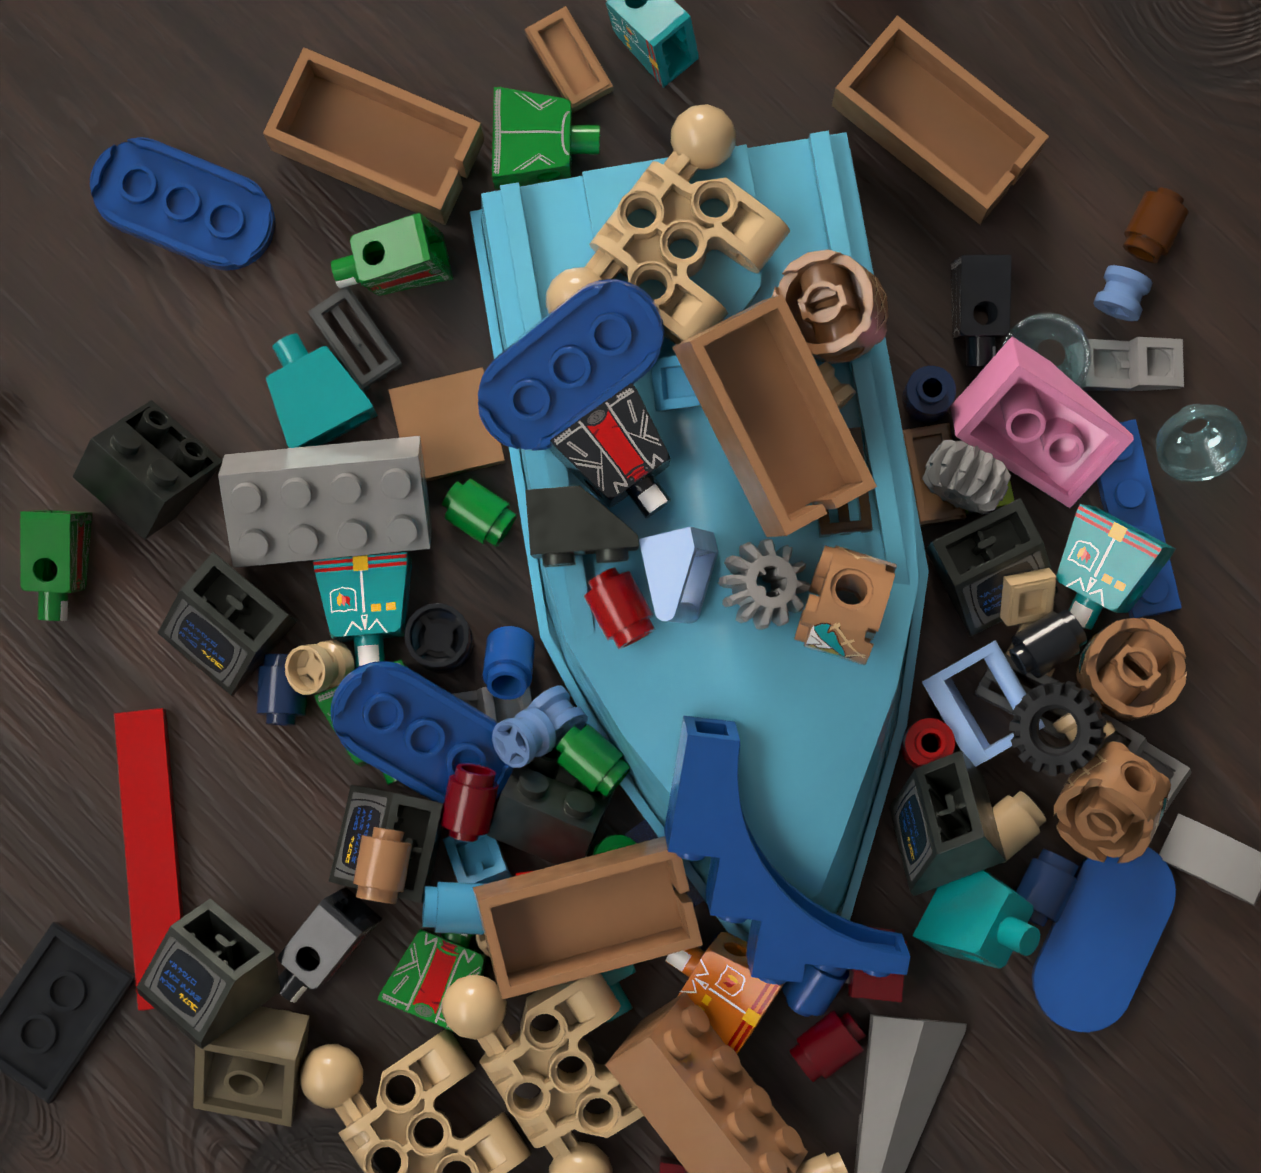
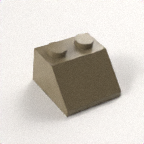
[193,1006,310,1127]

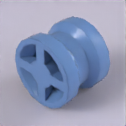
[1093,265,1153,321]
[528,686,588,748]
[492,707,556,768]

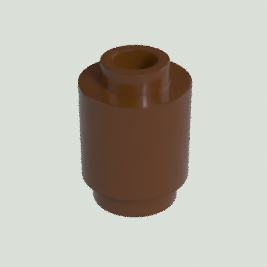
[1123,187,1189,264]

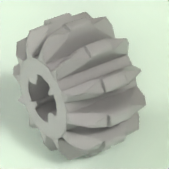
[922,440,1011,515]
[718,539,811,630]

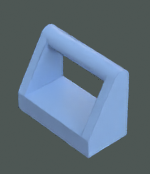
[639,527,718,623]
[922,640,1045,767]

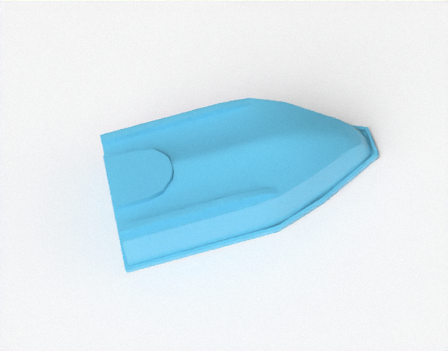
[470,130,929,942]

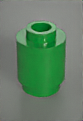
[442,479,517,547]
[556,724,631,797]

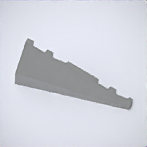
[854,1014,967,1173]

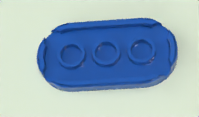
[90,137,275,270]
[478,279,664,451]
[331,661,514,804]
[1031,847,1176,1032]

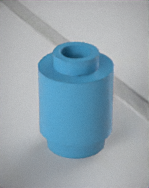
[422,882,484,935]

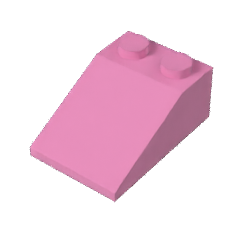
[950,337,1134,508]

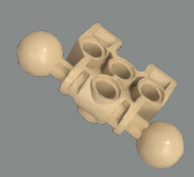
[546,104,790,345]
[442,973,644,1173]
[300,1029,532,1173]

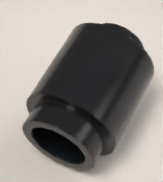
[1009,609,1087,678]

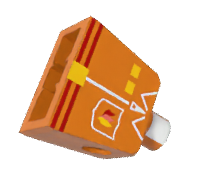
[665,932,785,1054]

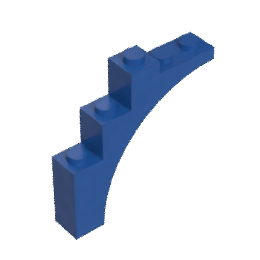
[664,715,911,985]

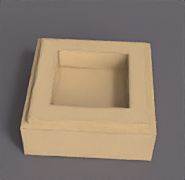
[1000,567,1056,626]

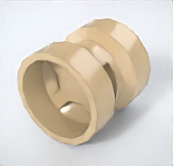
[285,640,354,695]

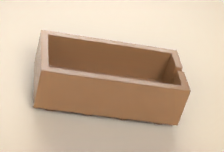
[832,15,1049,225]
[263,47,485,225]
[672,294,877,537]
[473,836,703,1000]
[605,992,808,1173]

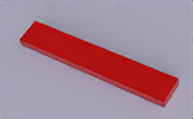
[114,708,183,1011]

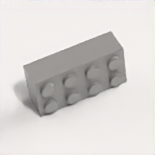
[218,436,432,568]

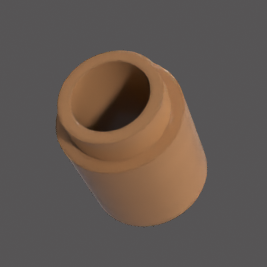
[353,827,412,904]

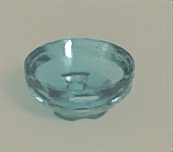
[1003,313,1092,387]
[1155,404,1247,481]

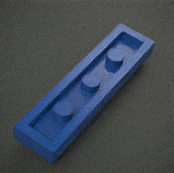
[1097,419,1182,619]

